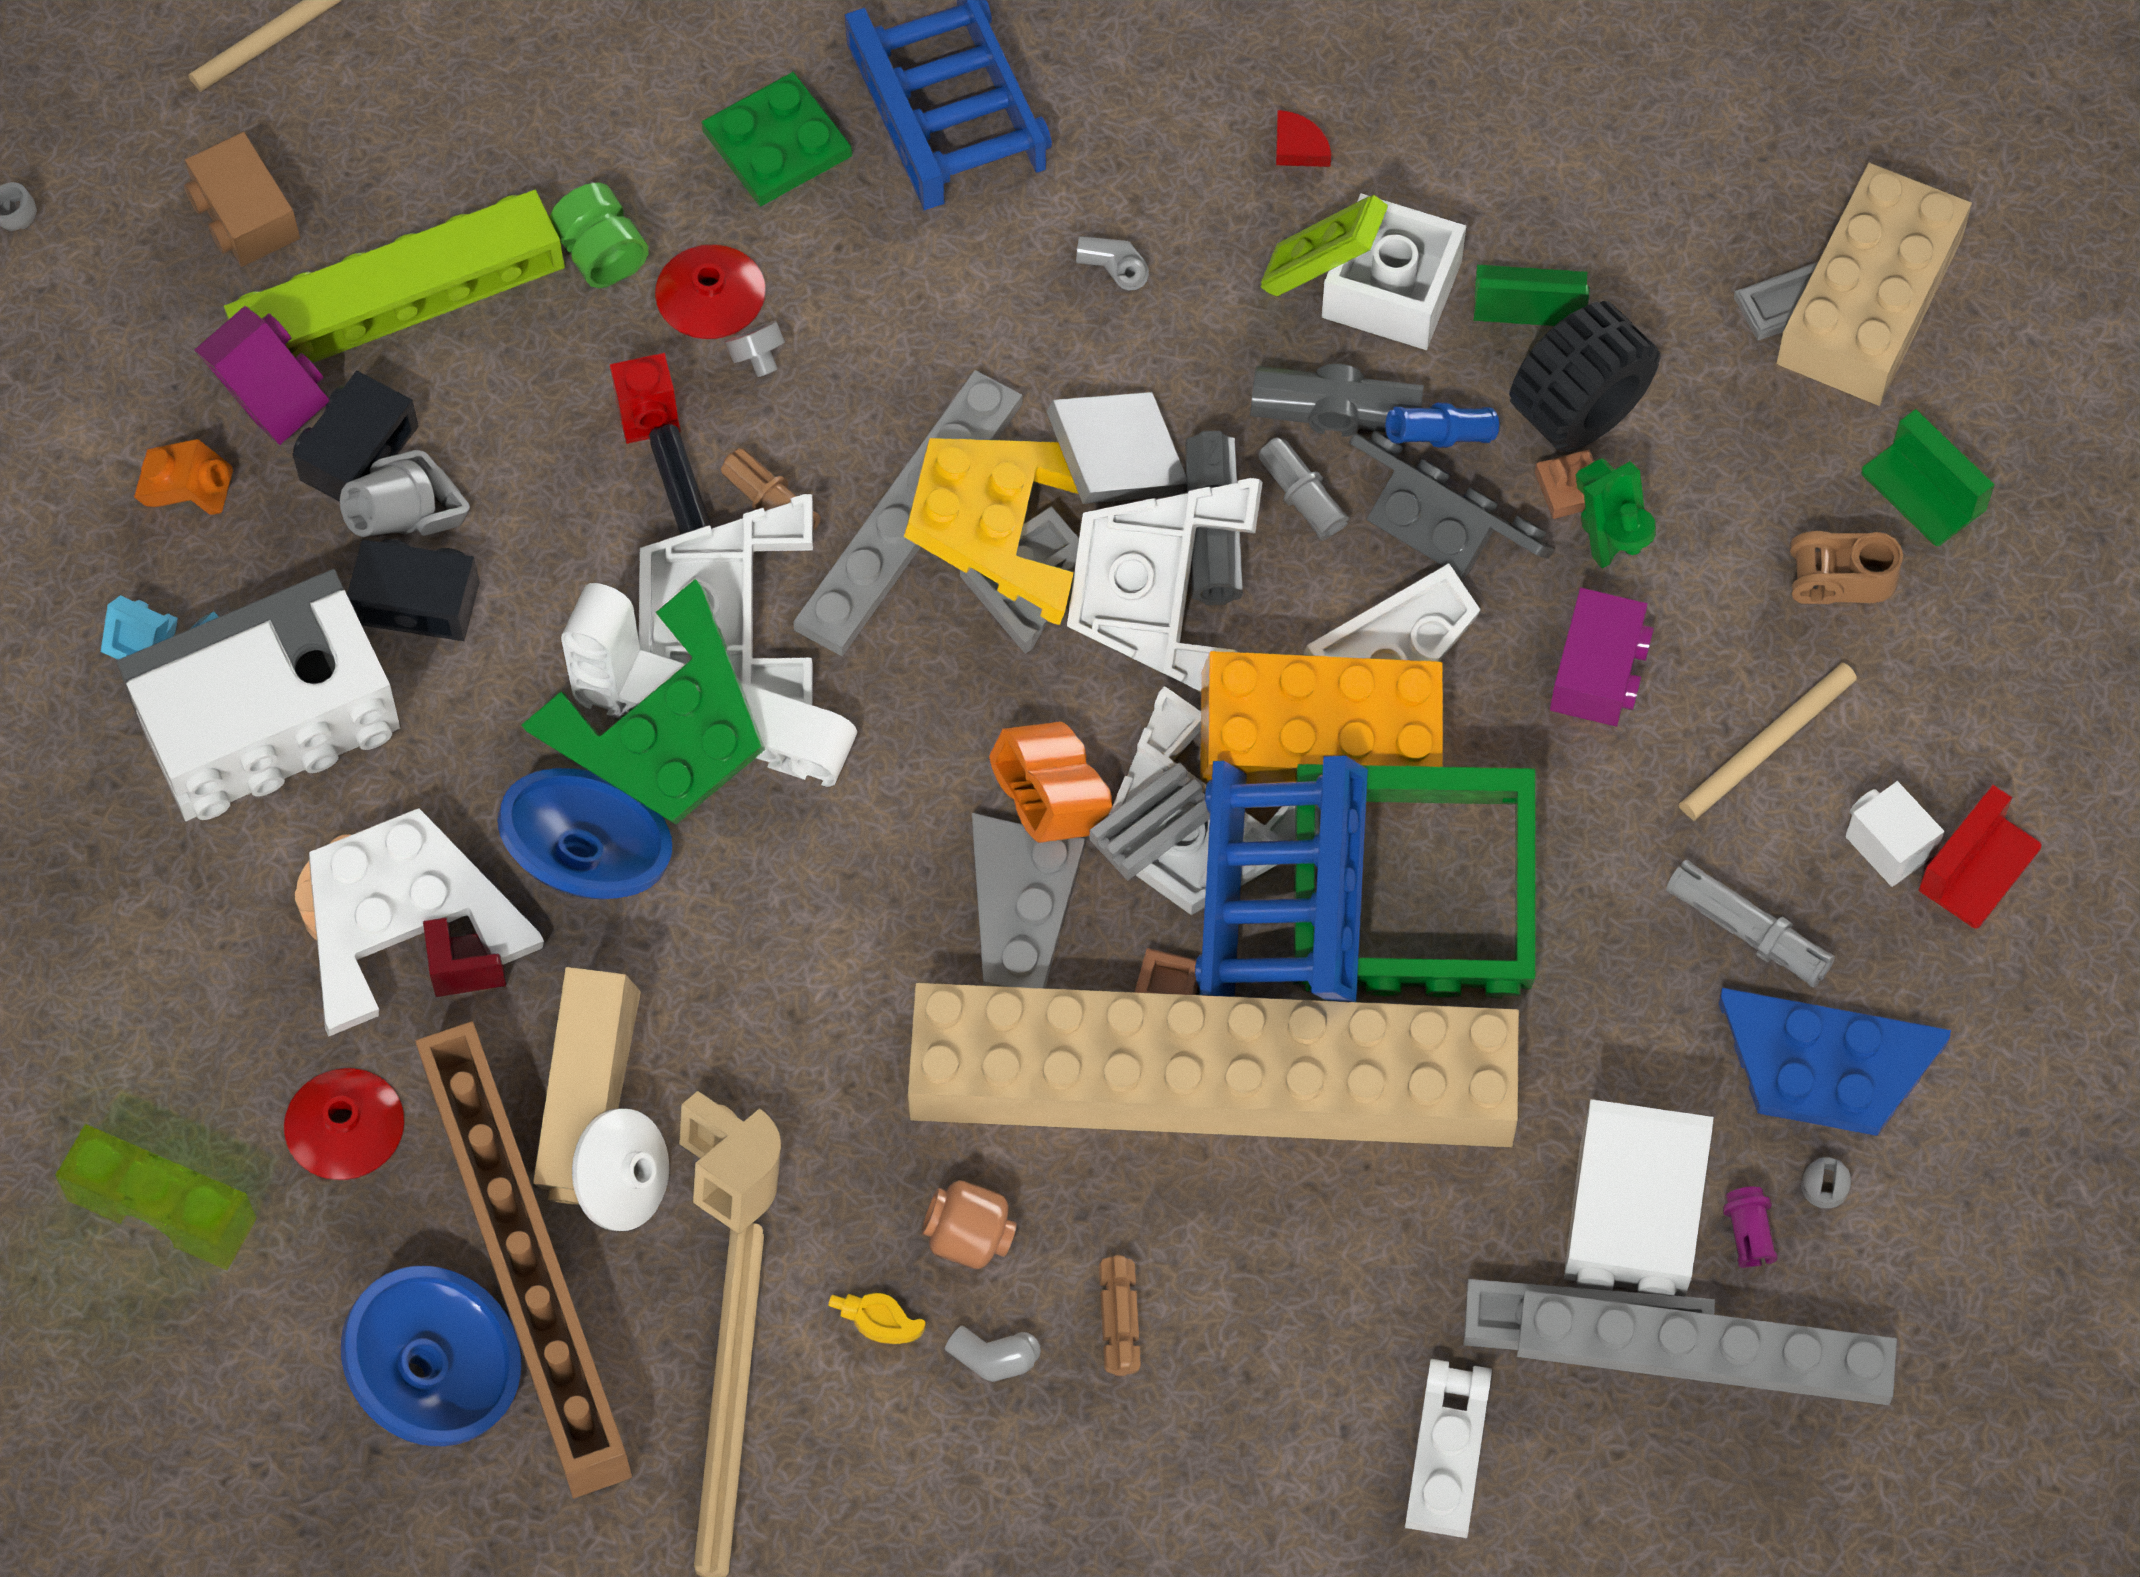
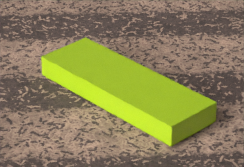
[1261,195,1388,296]

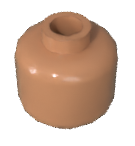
[921,1180,1017,1269]

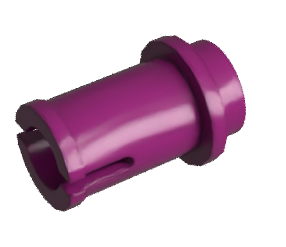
[1723,1187,1778,1268]

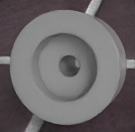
[725,321,785,377]

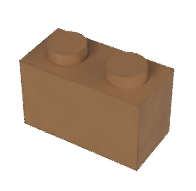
[184,132,300,267]

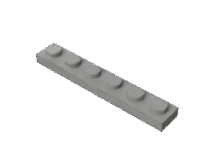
[793,370,1023,657]
[1517,1290,1897,1405]

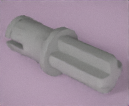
[1258,437,1350,541]

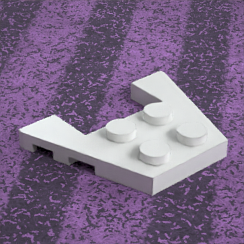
[1067,478,1263,692]
[639,494,813,706]
[1109,686,1321,915]
[309,808,544,1037]

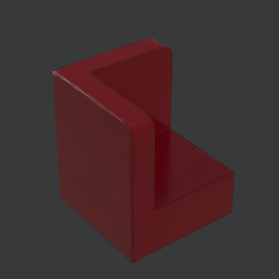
[423,917,506,997]

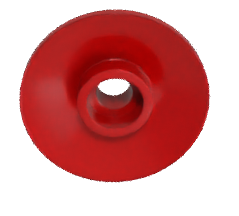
[655,244,765,339]
[284,1068,404,1180]

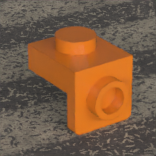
[134,439,233,515]

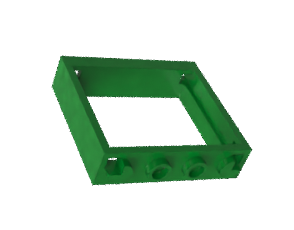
[1293,764,1535,999]

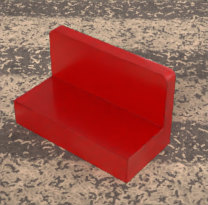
[1918,785,2042,928]

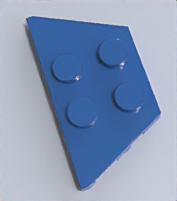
[1719,988,1951,1136]

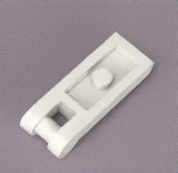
[1405,1359,1492,1538]

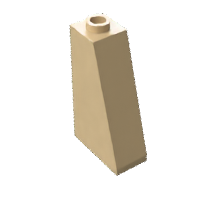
[533,967,641,1205]

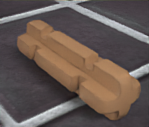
[1099,1255,1141,1376]

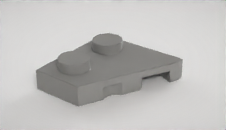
[960,506,1079,654]

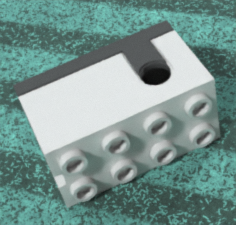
[116,569,400,821]

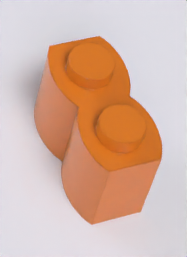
[989,722,1112,843]

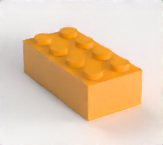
[1200,651,1443,784]

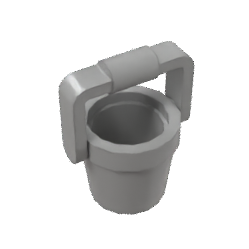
[340,450,470,537]

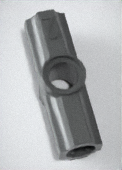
[1250,364,1424,437]
[1185,431,1243,605]

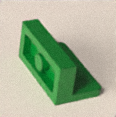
[1473,264,1590,326]
[1861,409,1995,546]

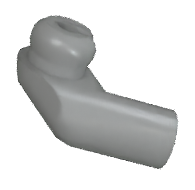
[1076,236,1149,290]
[945,1325,1041,1382]

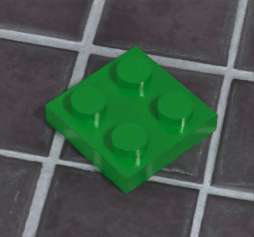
[701,72,852,207]

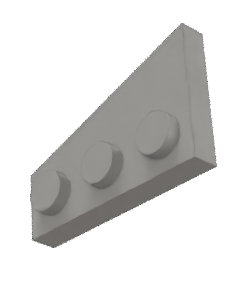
[972,813,1085,989]

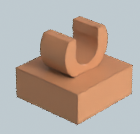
[1535,449,1594,519]

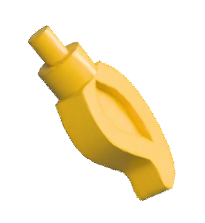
[828,1293,926,1344]

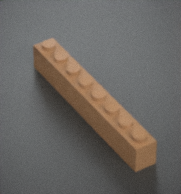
[415,1021,632,1499]

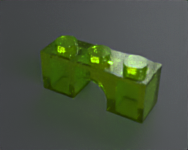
[55,1124,257,1271]

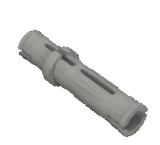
[1666,860,1835,988]

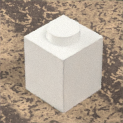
[1845,781,1944,887]

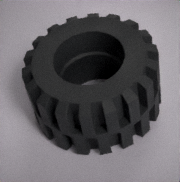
[1509,301,1661,452]

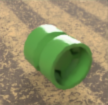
[549,182,648,288]

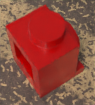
[609,353,681,444]

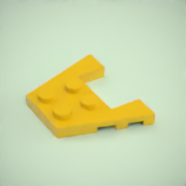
[904,438,1079,625]

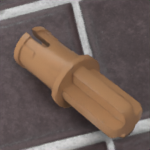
[721,448,821,530]

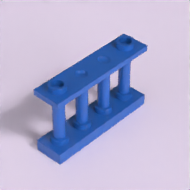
[845,0,1052,211]
[1195,756,1368,1002]

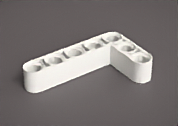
[561,583,857,787]

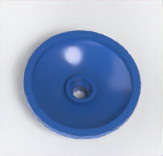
[497,768,672,900]
[341,1266,521,1446]

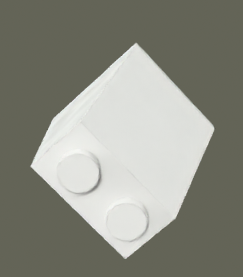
[1564,1099,1714,1297]

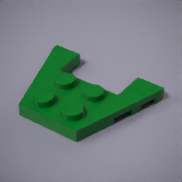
[521,579,766,824]

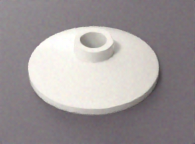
[572,1109,669,1231]

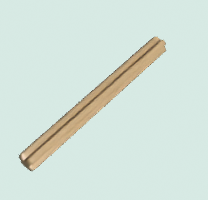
[694,1223,764,1577]

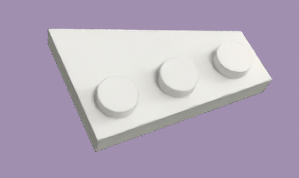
[1304,564,1480,662]

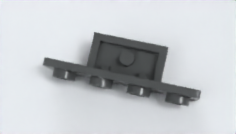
[1349,430,1555,578]

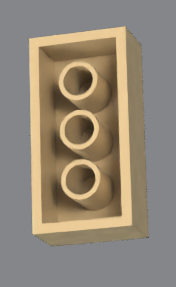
[1777,163,1972,406]

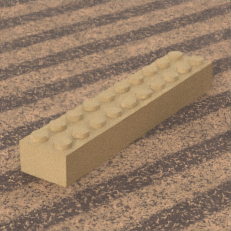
[908,983,1519,1147]

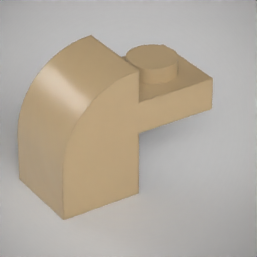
[679,1091,781,1234]

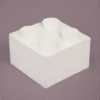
[1322,193,1466,350]

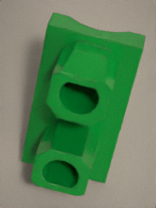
[1575,459,1656,569]

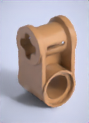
[1790,531,1903,604]

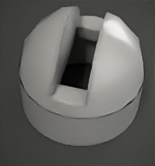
[0,182,37,231]
[1801,1157,1851,1209]

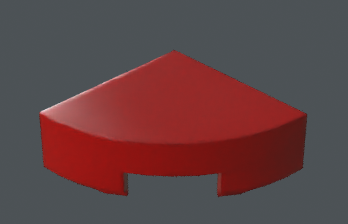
[1276,110,1331,167]

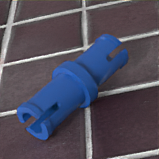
[1385,402,1499,448]

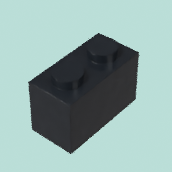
[292,370,419,502]
[347,539,480,641]

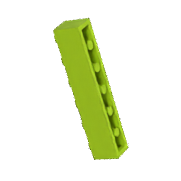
[224,189,565,363]

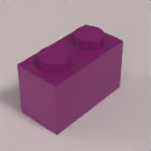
[194,306,330,445]
[1550,587,1654,727]

